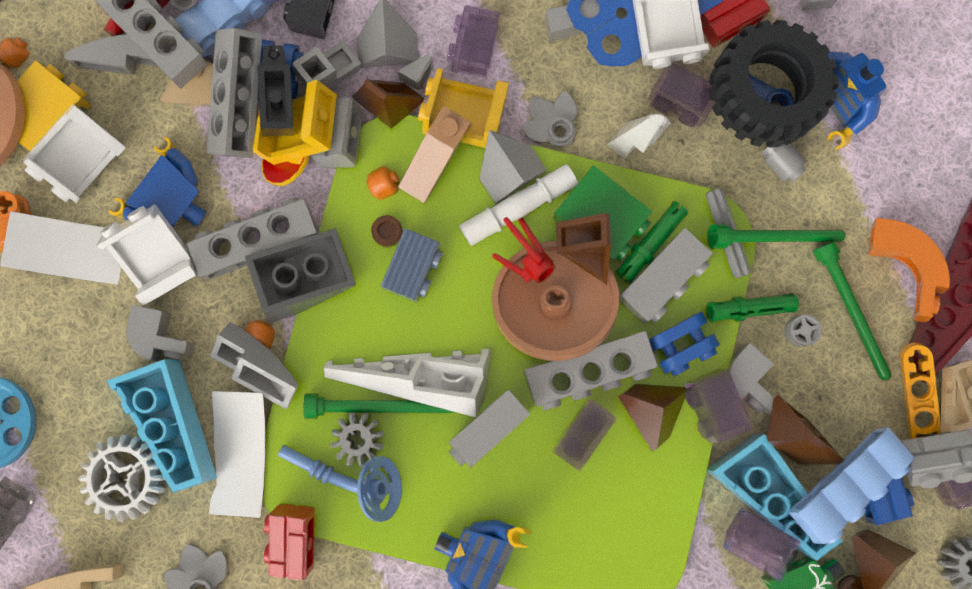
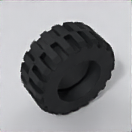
[708,19,839,148]

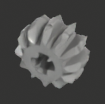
[330,413,385,467]
[937,537,972,589]

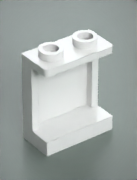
[633,0,710,69]
[23,104,126,203]
[97,204,197,306]

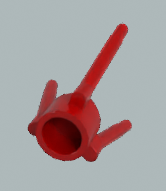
[492,217,555,283]

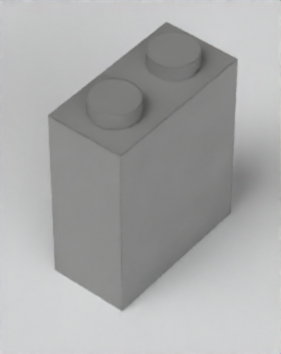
[449,390,530,467]

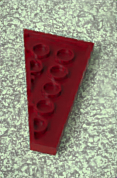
[908,198,972,383]

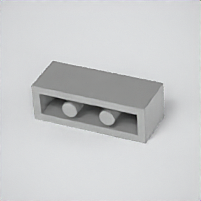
[619,228,713,324]

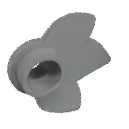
[522,91,577,147]
[164,544,227,589]

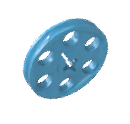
[0,377,36,468]

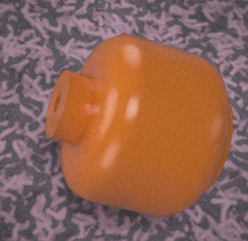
[0,37,29,69]
[367,166,400,200]
[245,320,275,349]

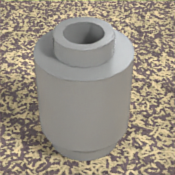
[761,143,807,182]

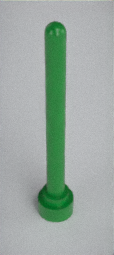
[707,224,846,249]
[812,241,891,381]
[303,393,453,419]

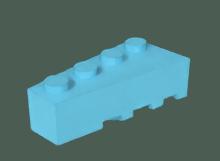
[107,359,217,492]
[707,433,842,560]

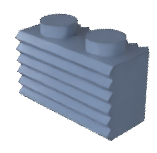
[381,228,444,303]

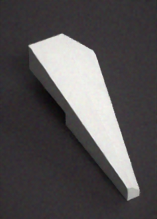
[607,114,671,159]
[323,349,491,417]

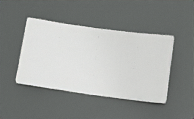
[0,211,121,285]
[209,391,265,518]

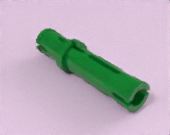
[615,201,689,284]
[706,293,799,322]

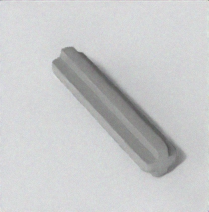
[706,188,751,278]

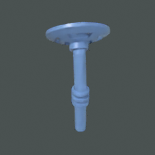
[278,445,402,522]

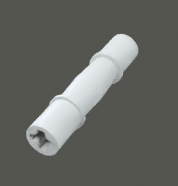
[459,164,578,246]

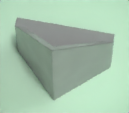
[357,0,418,68]
[479,130,547,204]

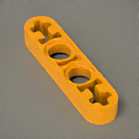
[899,342,941,439]

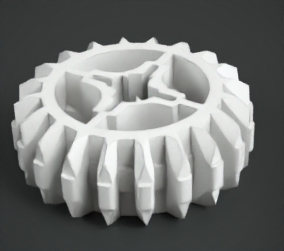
[78,435,166,522]

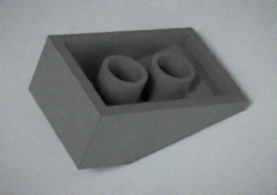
[245,228,356,324]

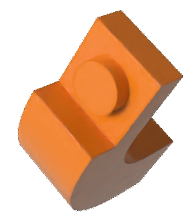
[868,218,950,323]

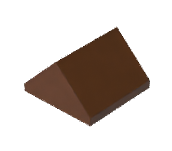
[767,395,844,465]

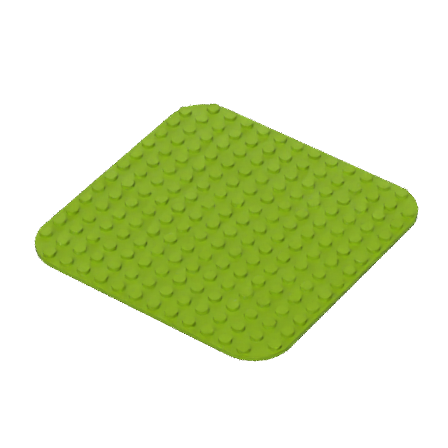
[262,115,755,589]

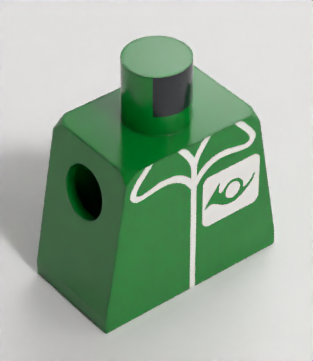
[761,556,845,589]

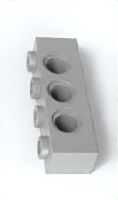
[94,0,207,89]
[207,28,262,158]
[187,198,319,281]
[523,331,658,411]

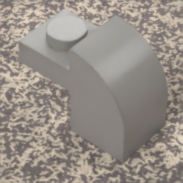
[292,40,362,91]
[126,305,195,361]
[725,343,774,414]

